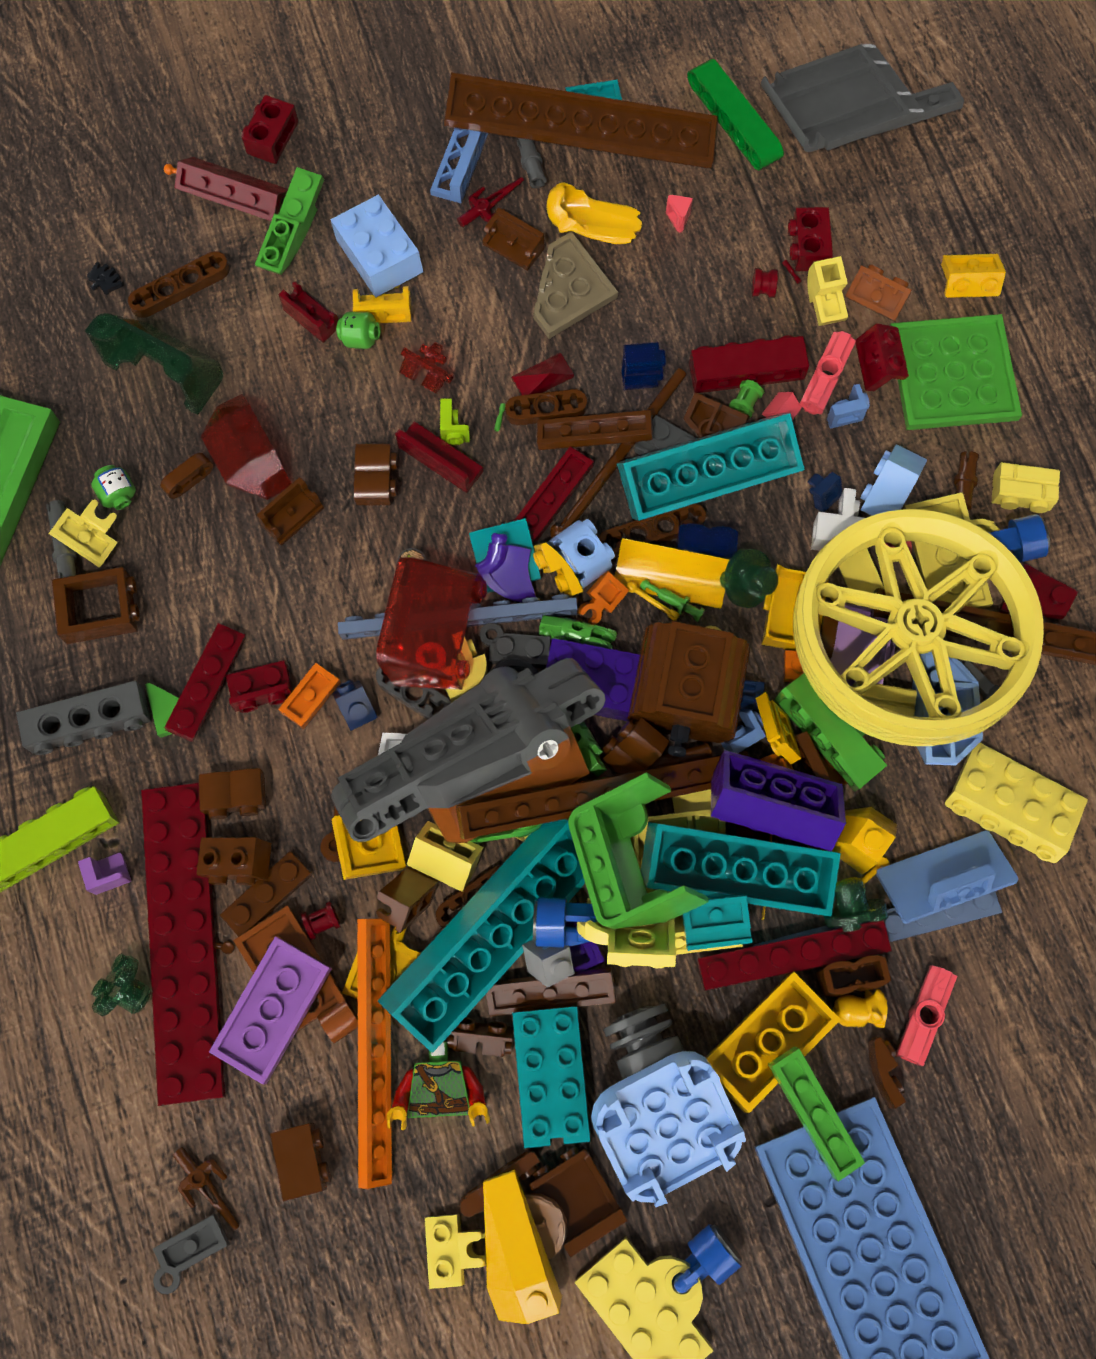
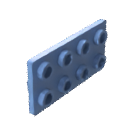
[876,830,1018,924]

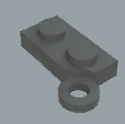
[480,623,550,668]
[153,1214,230,1294]

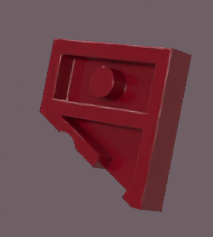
[998,564,1078,619]

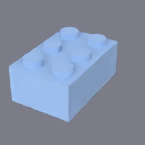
[330,194,423,298]

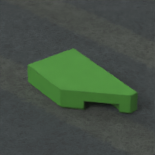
[145,683,179,738]

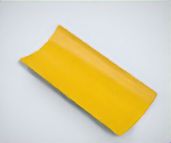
[615,538,732,609]

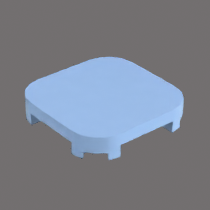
[591,1051,746,1207]

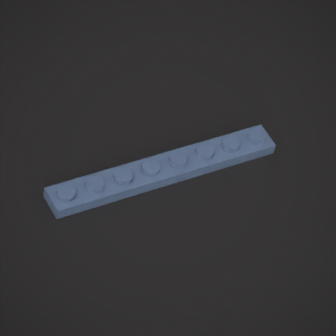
[338,594,577,640]
[751,892,1002,947]

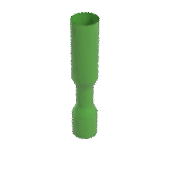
[494,403,506,431]

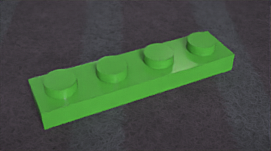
[768,1046,865,1182]

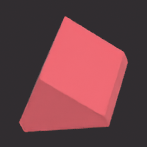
[666,195,693,233]
[762,392,802,421]

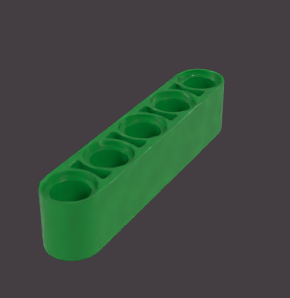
[687,59,784,171]

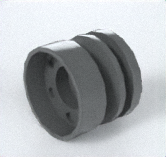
[603,1003,685,1079]

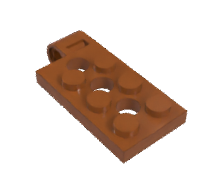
[233,905,358,1044]

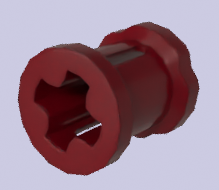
[301,901,341,940]

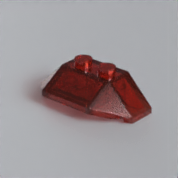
[201,394,292,500]

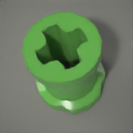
[729,380,764,417]

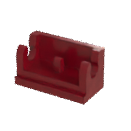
[278,282,339,343]

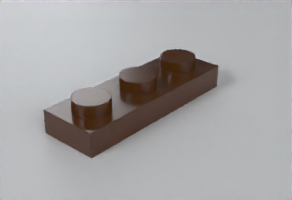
[220,851,312,937]

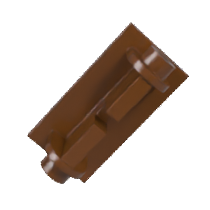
[447,1018,514,1057]

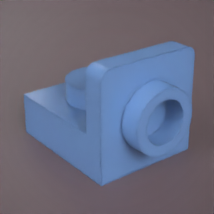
[827,384,870,429]
[721,708,766,754]

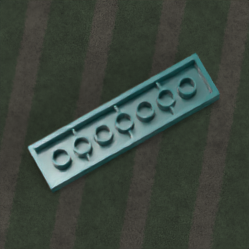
[378,819,585,1053]

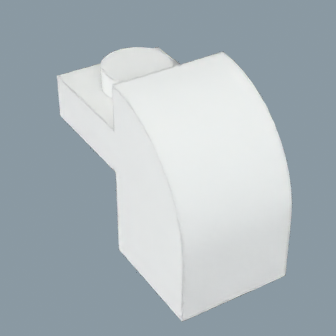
[811,488,865,551]

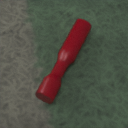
[782,260,802,284]

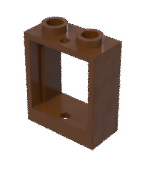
[52,567,140,644]

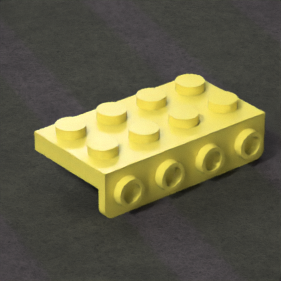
[945,743,1088,863]

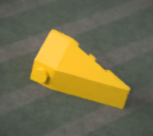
[483,1170,562,1324]

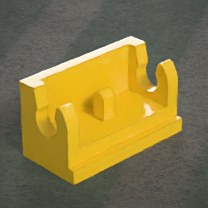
[353,286,412,324]

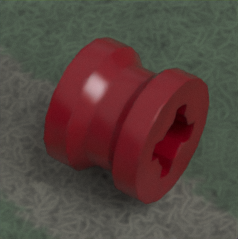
[752,268,778,298]

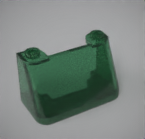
[85,313,223,415]

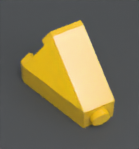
[832,807,897,875]

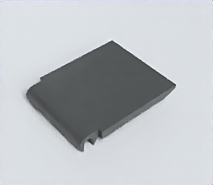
[761,44,925,152]

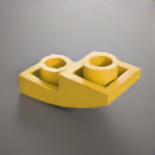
[533,542,583,596]

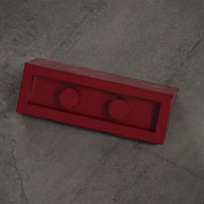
[395,421,484,493]

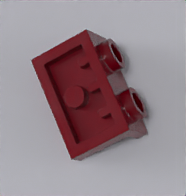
[855,324,909,392]
[226,660,293,713]

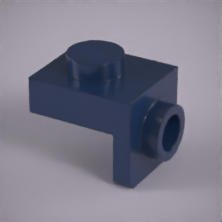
[332,680,378,731]

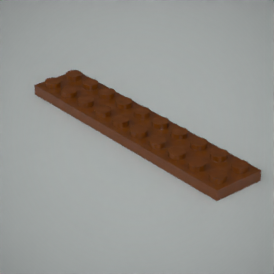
[444,72,717,169]

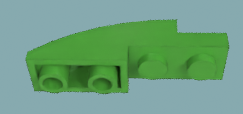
[255,167,324,275]

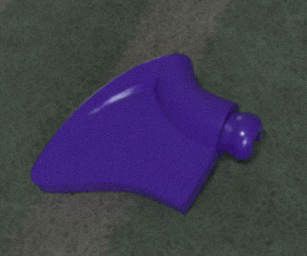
[475,533,536,603]

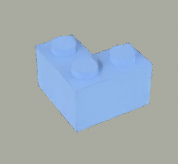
[860,444,927,516]

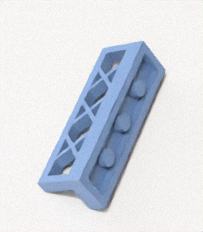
[430,128,488,203]

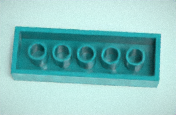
[617,413,805,521]
[641,822,841,917]

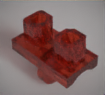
[399,342,453,394]

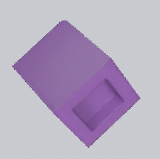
[78,853,132,895]

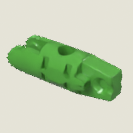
[539,615,617,649]
[571,721,607,777]

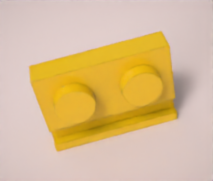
[755,692,801,764]

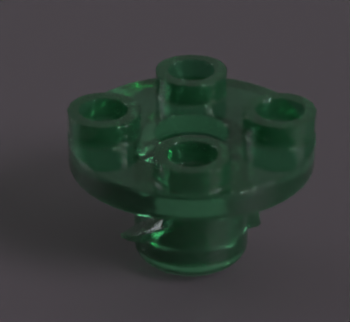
[720,548,778,608]
[823,877,888,932]
[91,953,151,1016]

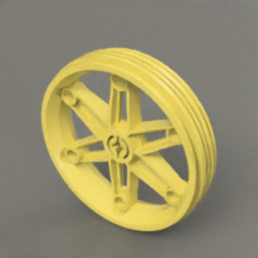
[793,509,1043,746]

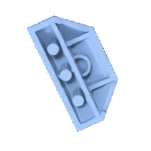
[912,651,983,766]

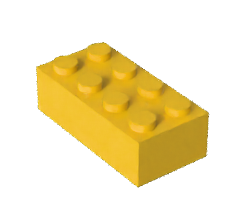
[705,972,841,1113]

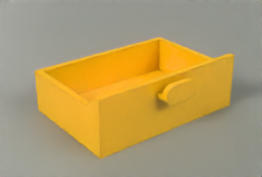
[762,564,829,651]

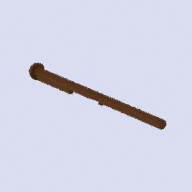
[550,368,686,538]

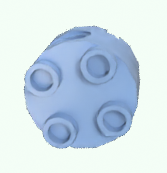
[548,519,615,589]

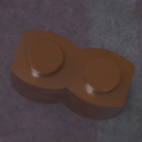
[354,444,398,505]
[601,717,669,775]
[199,768,266,820]
[816,955,891,997]

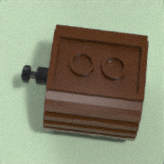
[628,621,750,757]

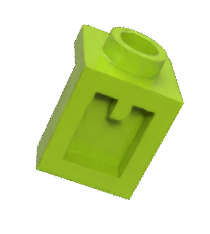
[440,399,470,445]

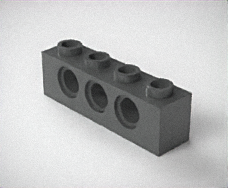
[16,681,151,755]

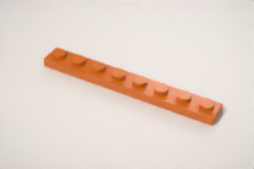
[357,918,392,1189]

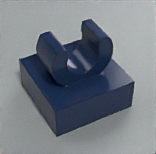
[808,472,843,512]
[740,680,764,714]

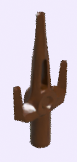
[172,1147,239,1230]

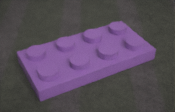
[209,936,332,1085]

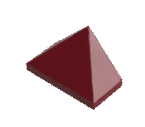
[511,353,574,395]

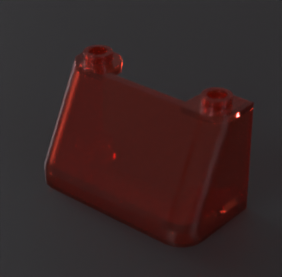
[376,557,487,690]

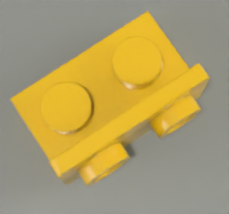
[941,254,1006,298]

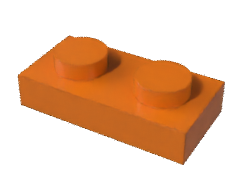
[278,663,341,729]

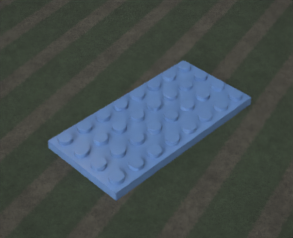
[754,1097,989,1359]

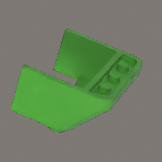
[568,772,709,929]

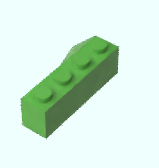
[774,673,887,792]

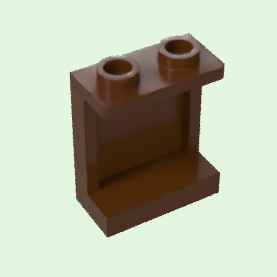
[529,1146,627,1258]

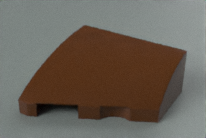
[684,393,750,438]

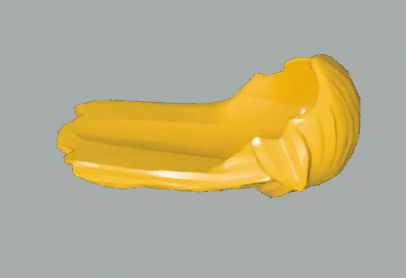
[546,182,642,244]

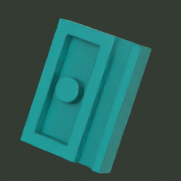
[682,895,753,951]

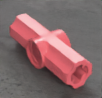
[800,331,856,415]
[896,965,957,1067]

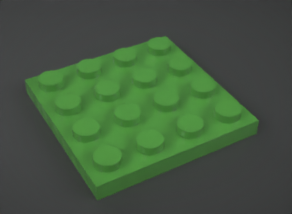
[890,314,1022,430]

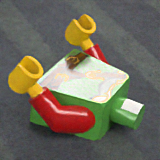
[387,1042,490,1130]

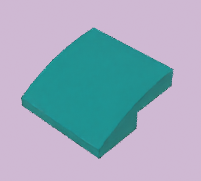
[469,518,541,594]

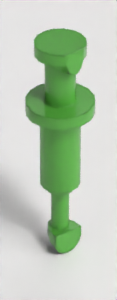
[640,580,705,622]

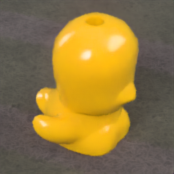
[833,989,888,1028]

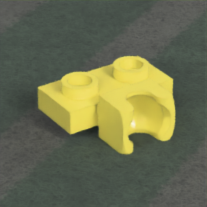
[48,500,118,568]
[425,1214,486,1289]

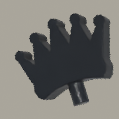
[87,262,123,295]

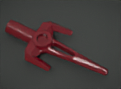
[457,177,524,228]

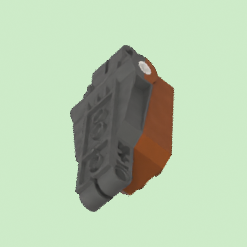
[331,658,606,843]

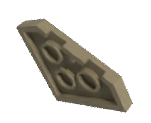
[533,231,618,339]

